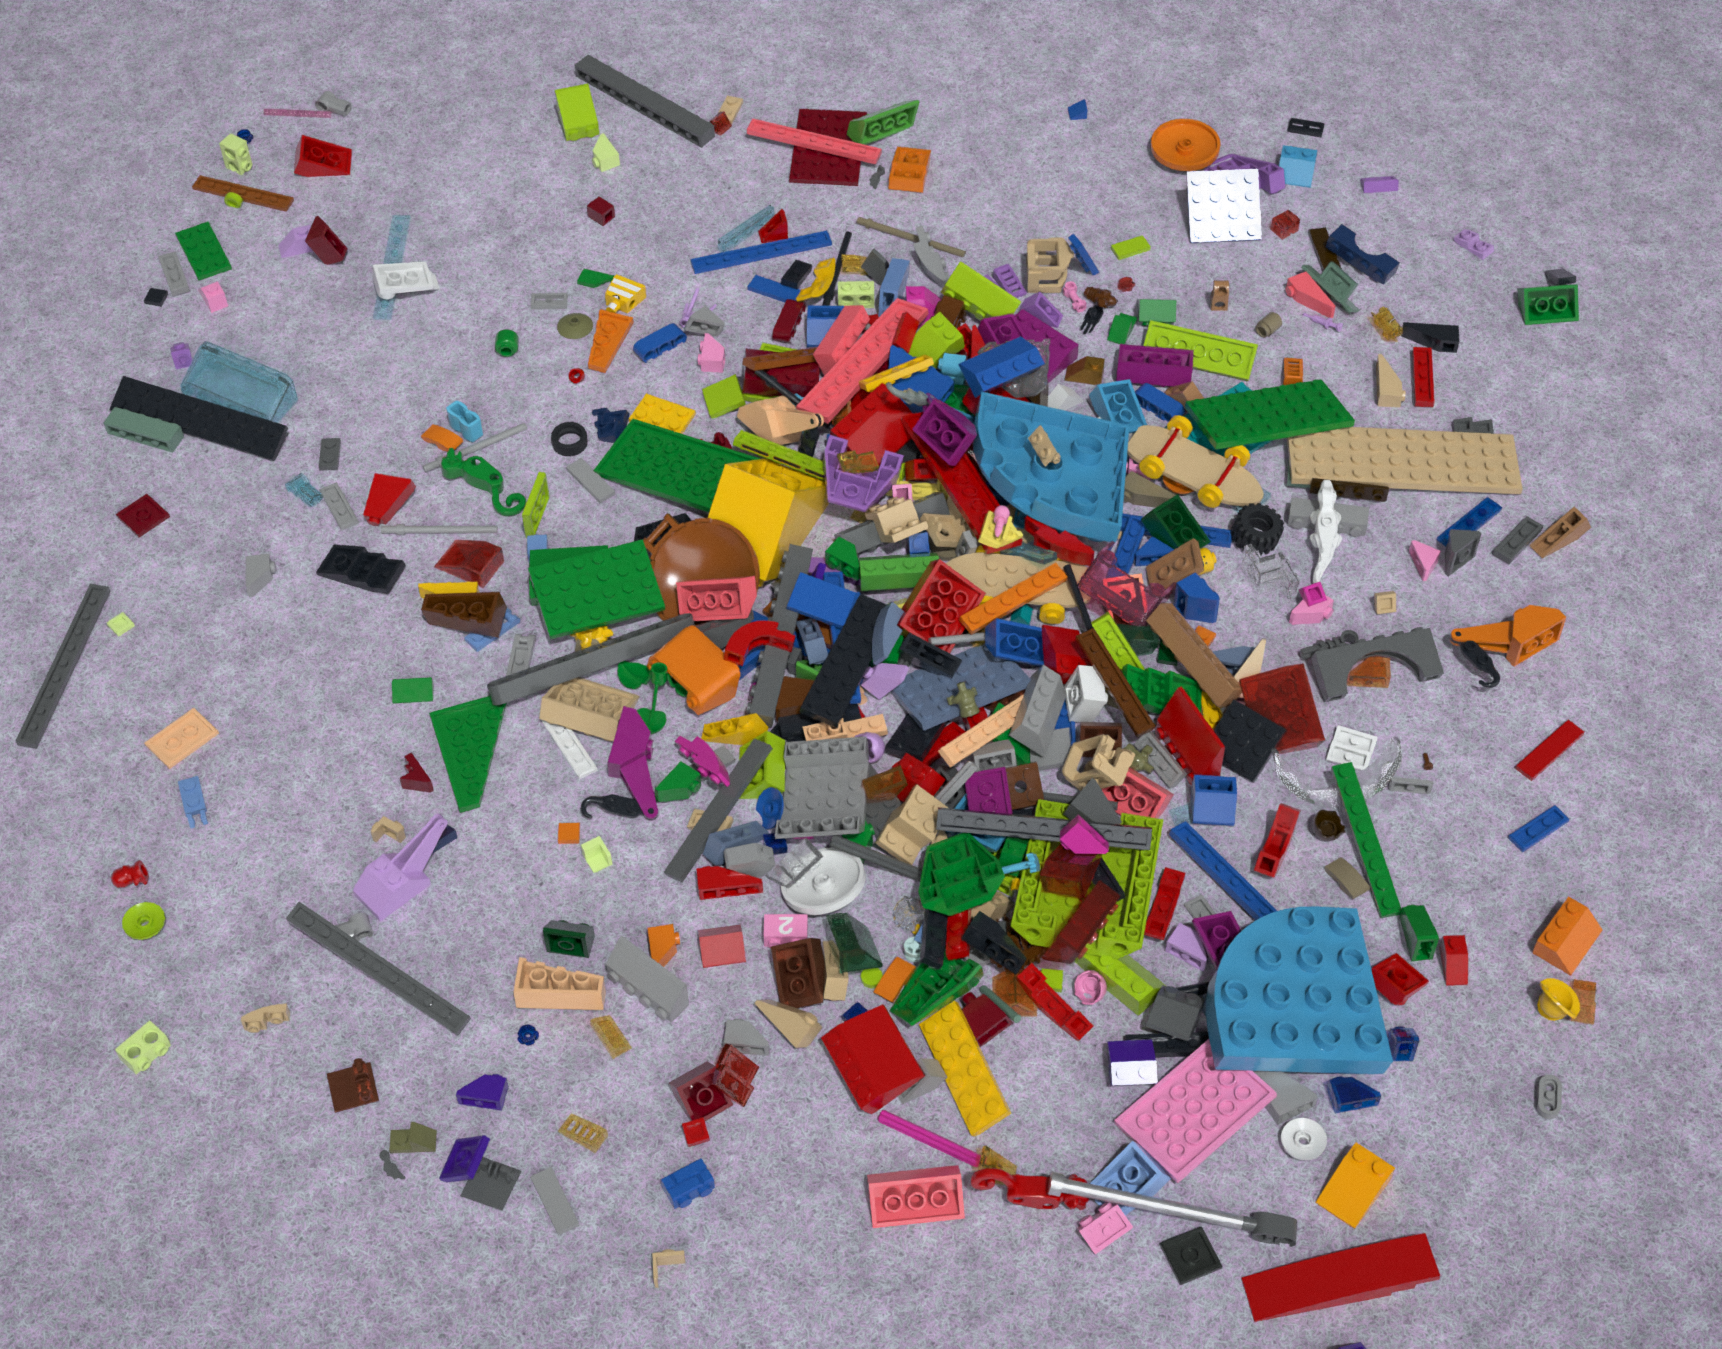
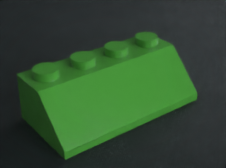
[847,100,920,145]
[858,553,939,591]

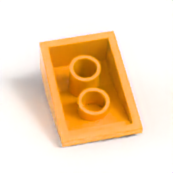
[1315,1142,1395,1229]

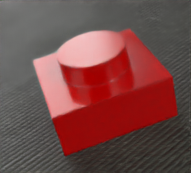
[682,1117,710,1147]

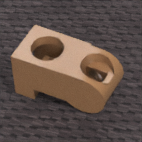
[1210,280,1229,311]

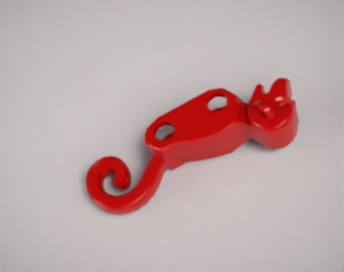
[971,1168,1089,1210]

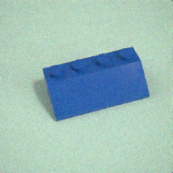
[958,336,1045,398]

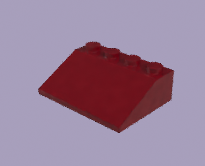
[742,348,820,397]

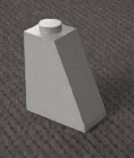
[1253,1071,1318,1125]

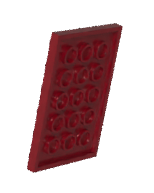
[789,109,867,186]

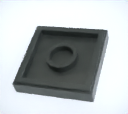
[1159,1226,1223,1285]

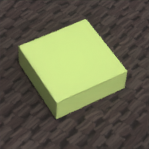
[106,612,135,637]

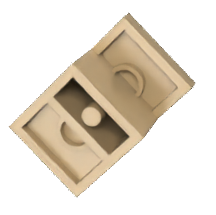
[865,497,929,543]
[875,785,948,865]

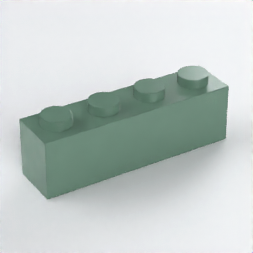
[103,407,184,453]

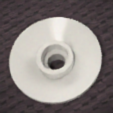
[1281,1118,1327,1160]

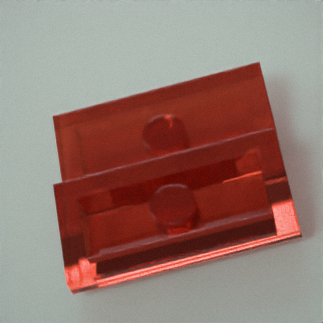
[712,1043,759,1107]

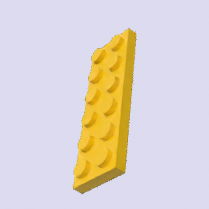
[919,1001,1012,1137]

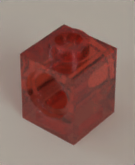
[1271,209,1300,240]

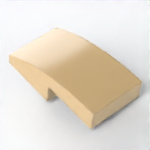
[241,1003,290,1033]

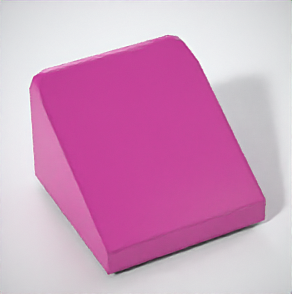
[1298,582,1327,607]

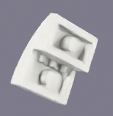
[1326,725,1378,773]

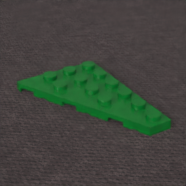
[429,696,507,813]

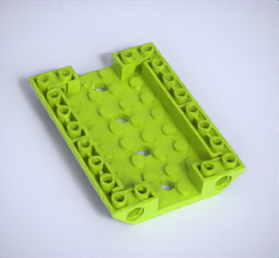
[1011,799,1164,959]

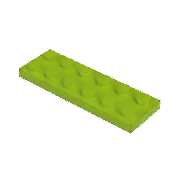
[1143,320,1258,381]

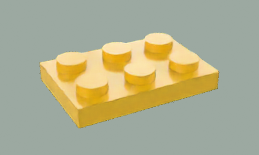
[629,393,696,434]

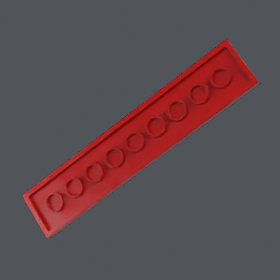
[901,412,1023,554]

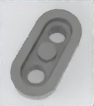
[1537,1075,1562,1119]

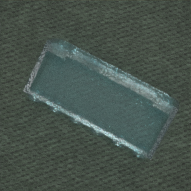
[180,341,298,423]

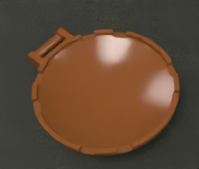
[643,513,760,626]

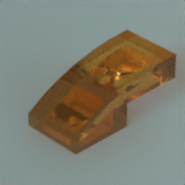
[1571,979,1596,1025]

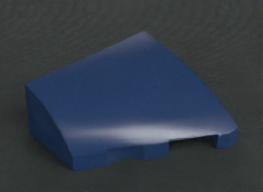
[592,408,630,443]

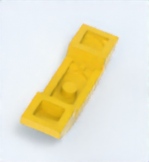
[796,257,836,302]

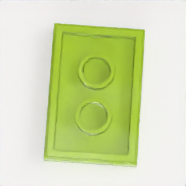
[522,472,550,538]

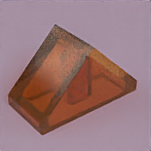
[862,765,908,800]

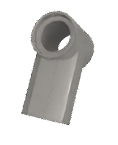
[315,91,352,116]
[335,913,373,941]

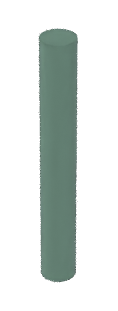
[980,985,1021,1023]

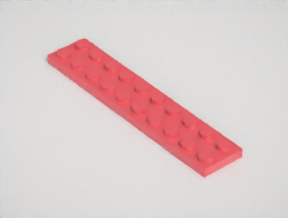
[796,298,929,423]

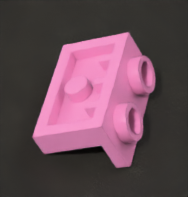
[1077,1202,1133,1254]

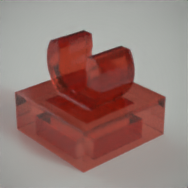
[710,111,732,136]

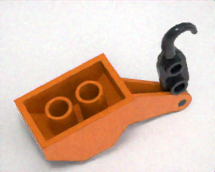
[1450,605,1566,688]

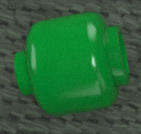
[495,329,519,357]

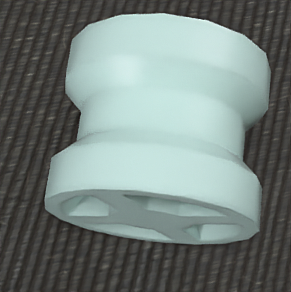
[904,936,921,963]

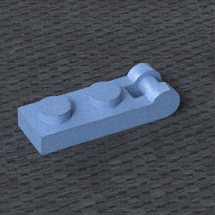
[464,607,520,652]

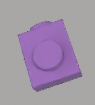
[170,342,194,369]

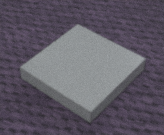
[1030,727,1071,771]

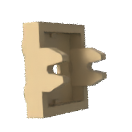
[920,513,969,548]

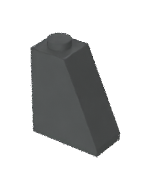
[1064,778,1122,824]

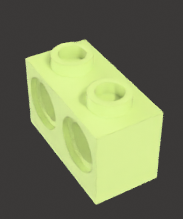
[219,133,253,175]
[838,281,874,308]
[115,1020,171,1075]

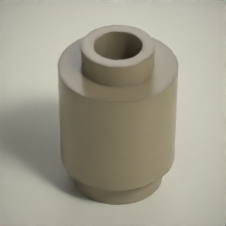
[1255,312,1282,338]

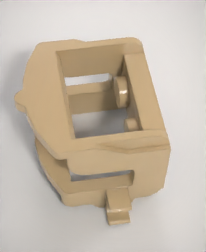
[1026,237,1074,293]
[1062,734,1135,791]

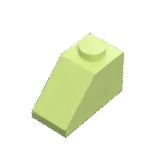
[592,133,620,172]

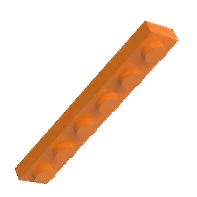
[960,563,1068,635]

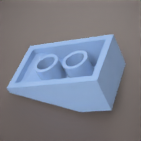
[1090,1141,1171,1216]

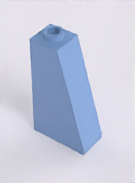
[879,258,910,317]

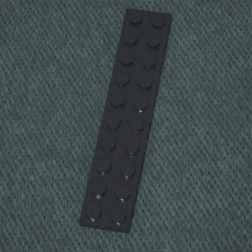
[109,376,288,461]

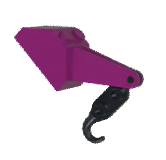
[581,706,658,821]

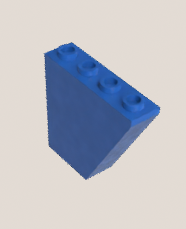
[889,345,954,414]

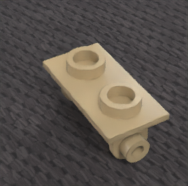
[1028,425,1061,467]

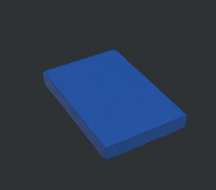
[786,572,856,629]

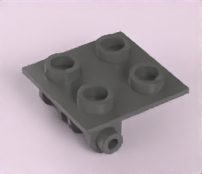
[460,1157,522,1211]

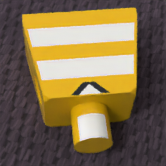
[605,274,646,314]

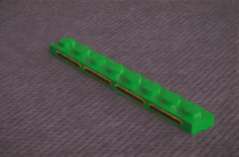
[1331,762,1402,918]

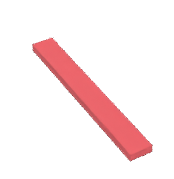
[746,119,882,164]

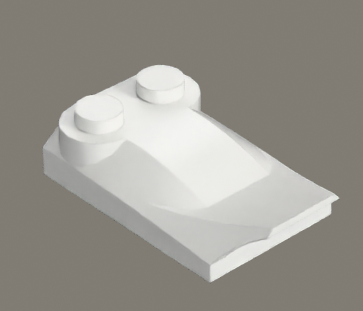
[372,262,440,300]

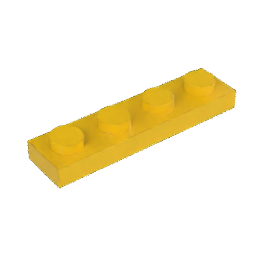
[858,355,934,392]

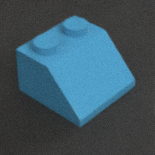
[1279,145,1318,188]

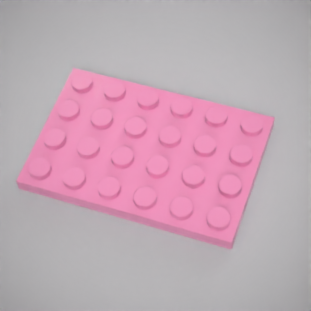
[1114,1039,1277,1183]

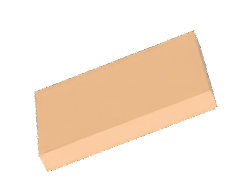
[144,708,219,769]

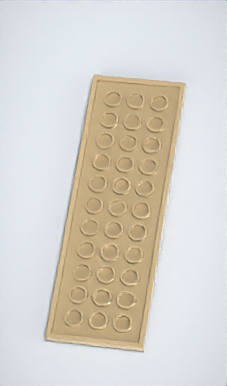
[1287,427,1523,494]

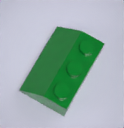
[1517,284,1579,325]

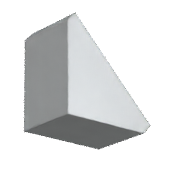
[684,306,725,336]

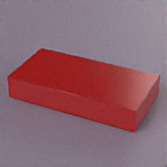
[892,312,919,353]

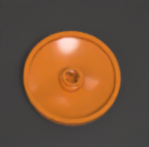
[1151,119,1221,171]

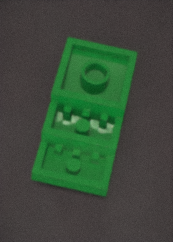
[1122,664,1202,714]

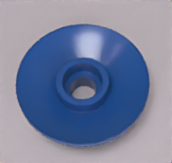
[756,787,784,829]

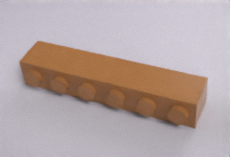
[1146,603,1244,707]

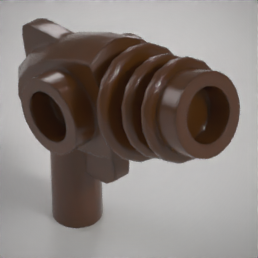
[1084,287,1118,308]

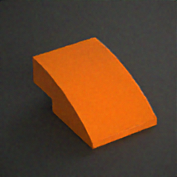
[889,146,931,193]

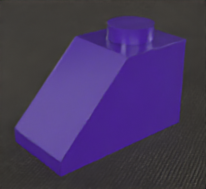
[456,1074,509,1111]

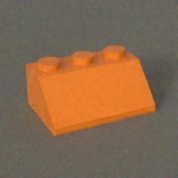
[1532,896,1603,976]

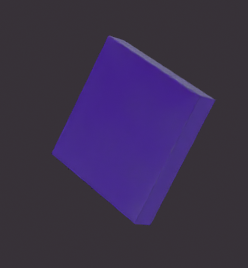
[439,1135,490,1183]

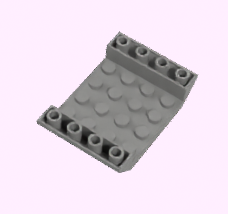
[775,736,870,839]

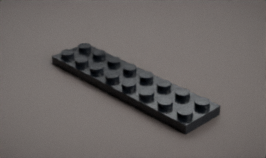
[799,594,887,728]

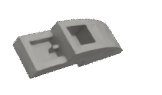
[913,226,950,288]

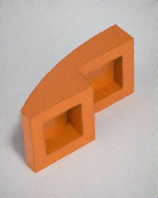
[421,424,463,452]
[874,957,916,1003]

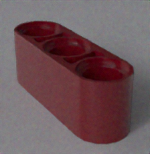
[772,299,806,344]

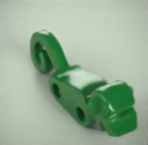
[441,448,526,516]

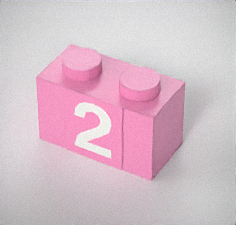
[764,914,808,948]

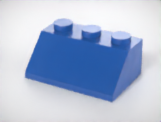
[985,618,1044,666]

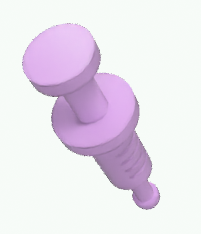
[1303,313,1343,332]

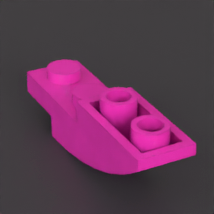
[675,736,730,787]

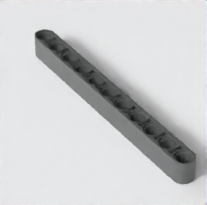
[487,613,695,705]

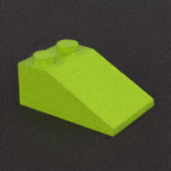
[907,312,965,369]

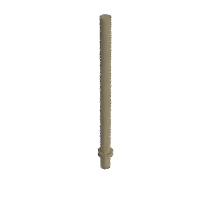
[856,217,966,257]

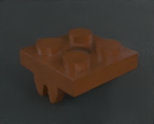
[1006,761,1044,810]

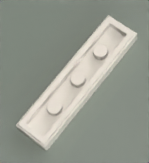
[542,720,598,779]

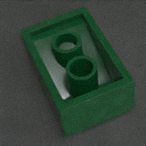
[1141,494,1211,550]

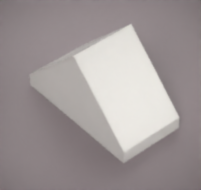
[1048,384,1083,411]

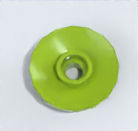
[122,902,165,940]

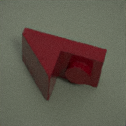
[400,752,434,793]

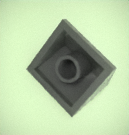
[1444,529,1482,577]

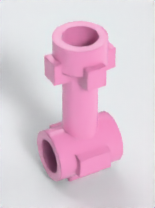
[1063,281,1087,313]

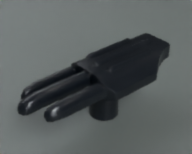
[1080,305,1104,334]

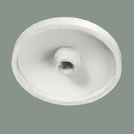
[781,847,866,915]

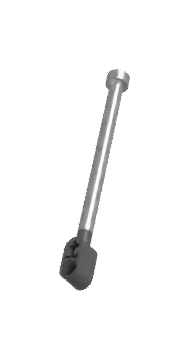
[1048,1171,1298,1247]

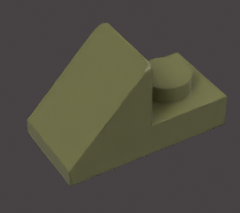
[389,1122,437,1153]

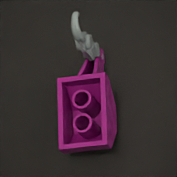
[886,382,977,466]

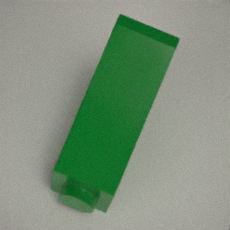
[1400,905,1439,962]

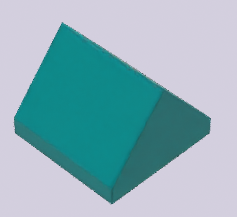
[1010,604,1033,625]

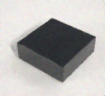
[144,288,168,307]

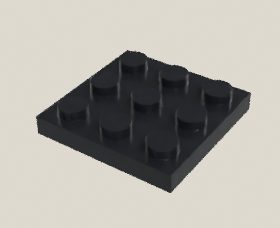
[1214,699,1287,783]

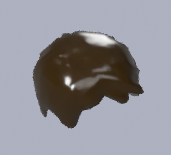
[1311,809,1346,841]

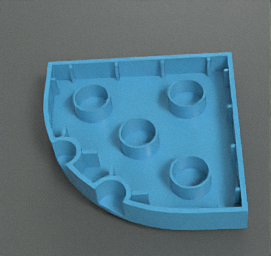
[973,392,1130,543]
[1206,906,1393,1074]

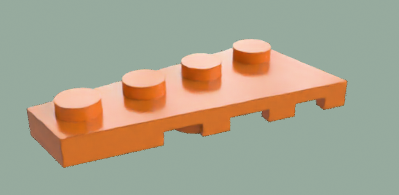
[588,309,634,373]

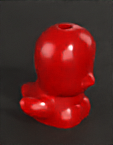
[111,860,149,888]

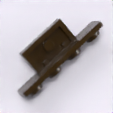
[1309,478,1389,502]

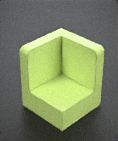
[581,836,613,873]

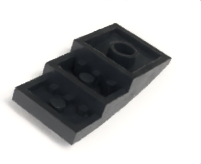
[316,544,406,594]

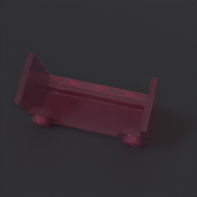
[1078,541,1176,628]

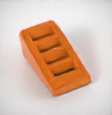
[1283,358,1303,385]

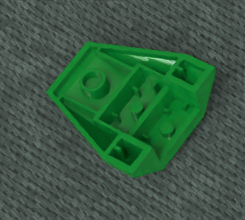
[918,832,1005,916]
[890,945,984,1026]

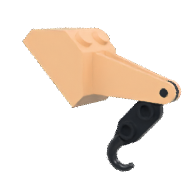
[737,396,824,473]

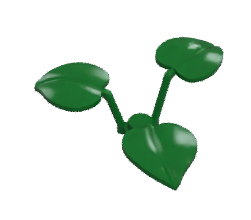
[617,661,688,734]

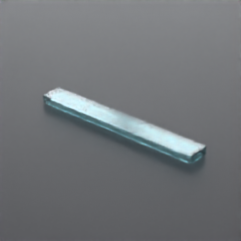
[373,215,411,320]

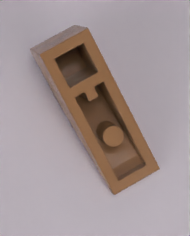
[1529,506,1592,559]

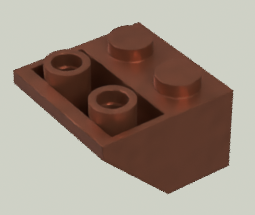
[1080,722,1122,757]

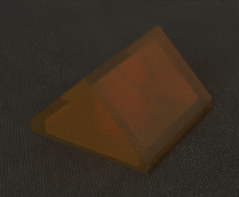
[992,969,1037,1017]

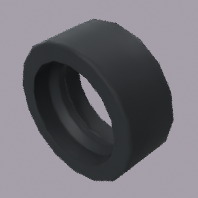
[551,422,588,456]

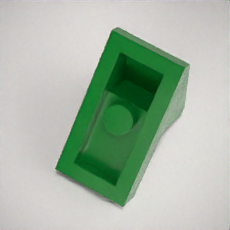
[1107,313,1137,344]

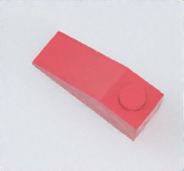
[1285,271,1335,318]

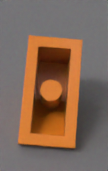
[647,924,680,967]

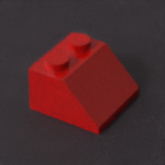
[894,753,946,802]

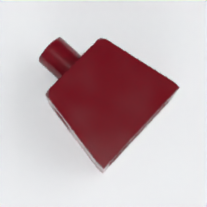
[962,992,1013,1047]

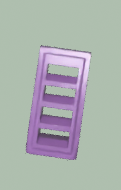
[993,264,1027,298]

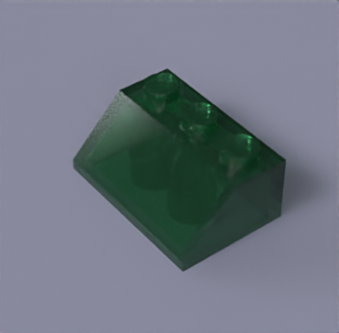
[826,913,883,973]

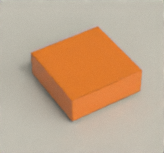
[558,823,580,844]

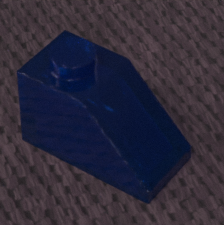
[1387,1026,1419,1061]
[1327,1076,1381,1114]

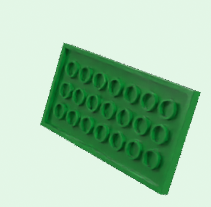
[1185,379,1355,450]
[593,419,760,513]

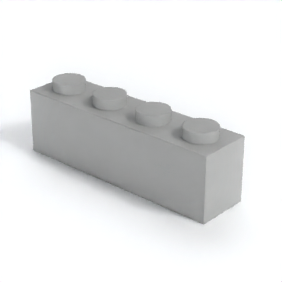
[1287,497,1369,537]

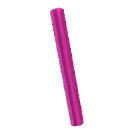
[878,1110,982,1167]

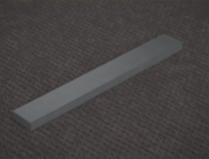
[664,739,773,882]

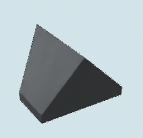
[861,248,889,285]

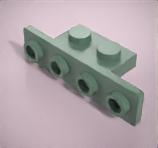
[1301,262,1360,313]

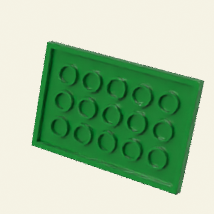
[528,539,665,640]

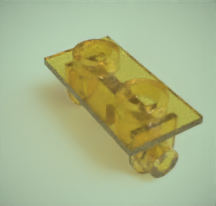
[1371,307,1403,342]

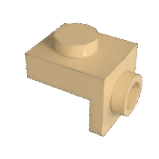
[371,816,406,843]

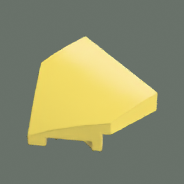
[978,511,1023,548]

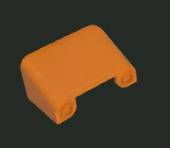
[647,625,740,715]

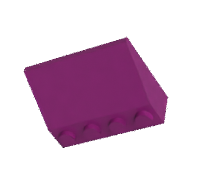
[1014,309,1079,384]

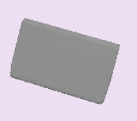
[1388,777,1433,794]

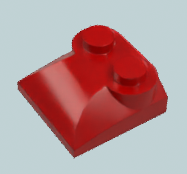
[1371,953,1429,1005]

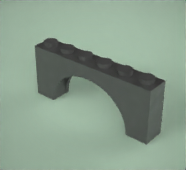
[1311,627,1444,702]

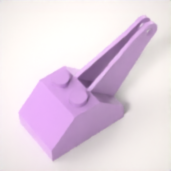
[353,814,448,922]

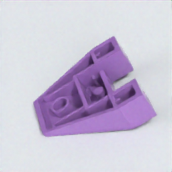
[1203,153,1285,194]
[823,435,904,512]

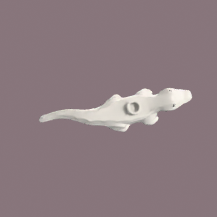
[1310,480,1342,584]

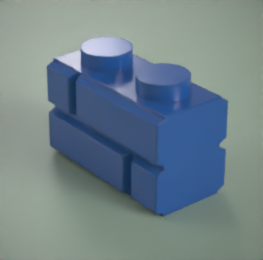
[660,1158,715,1209]

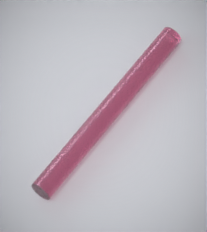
[264,108,332,118]

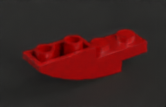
[1024,515,1095,566]

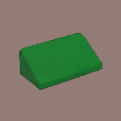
[392,677,434,704]

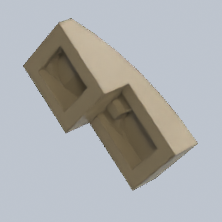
[1325,857,1370,899]

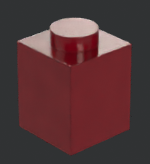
[587,196,615,226]

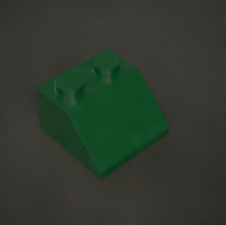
[543,920,595,958]

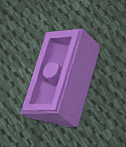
[1360,176,1399,193]

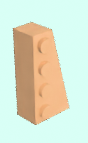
[513,957,606,1010]

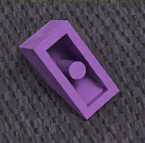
[1019,292,1063,328]

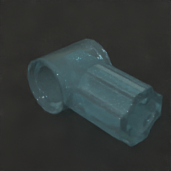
[285,473,323,507]

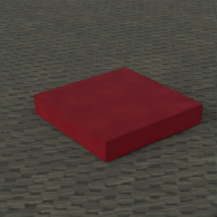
[116,494,170,538]

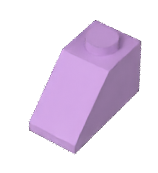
[278,225,313,258]
[861,663,909,700]
[1166,923,1208,972]

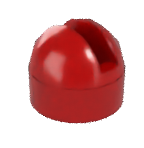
[569,368,585,383]

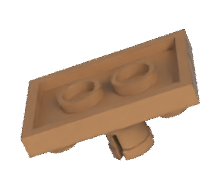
[1146,538,1204,599]

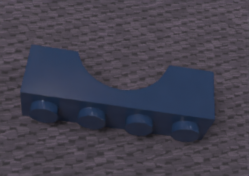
[1326,224,1400,285]

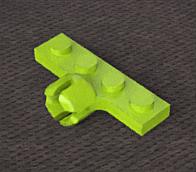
[1091,612,1145,670]

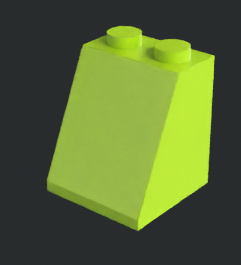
[555,83,600,141]

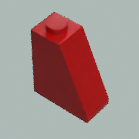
[363,473,416,526]

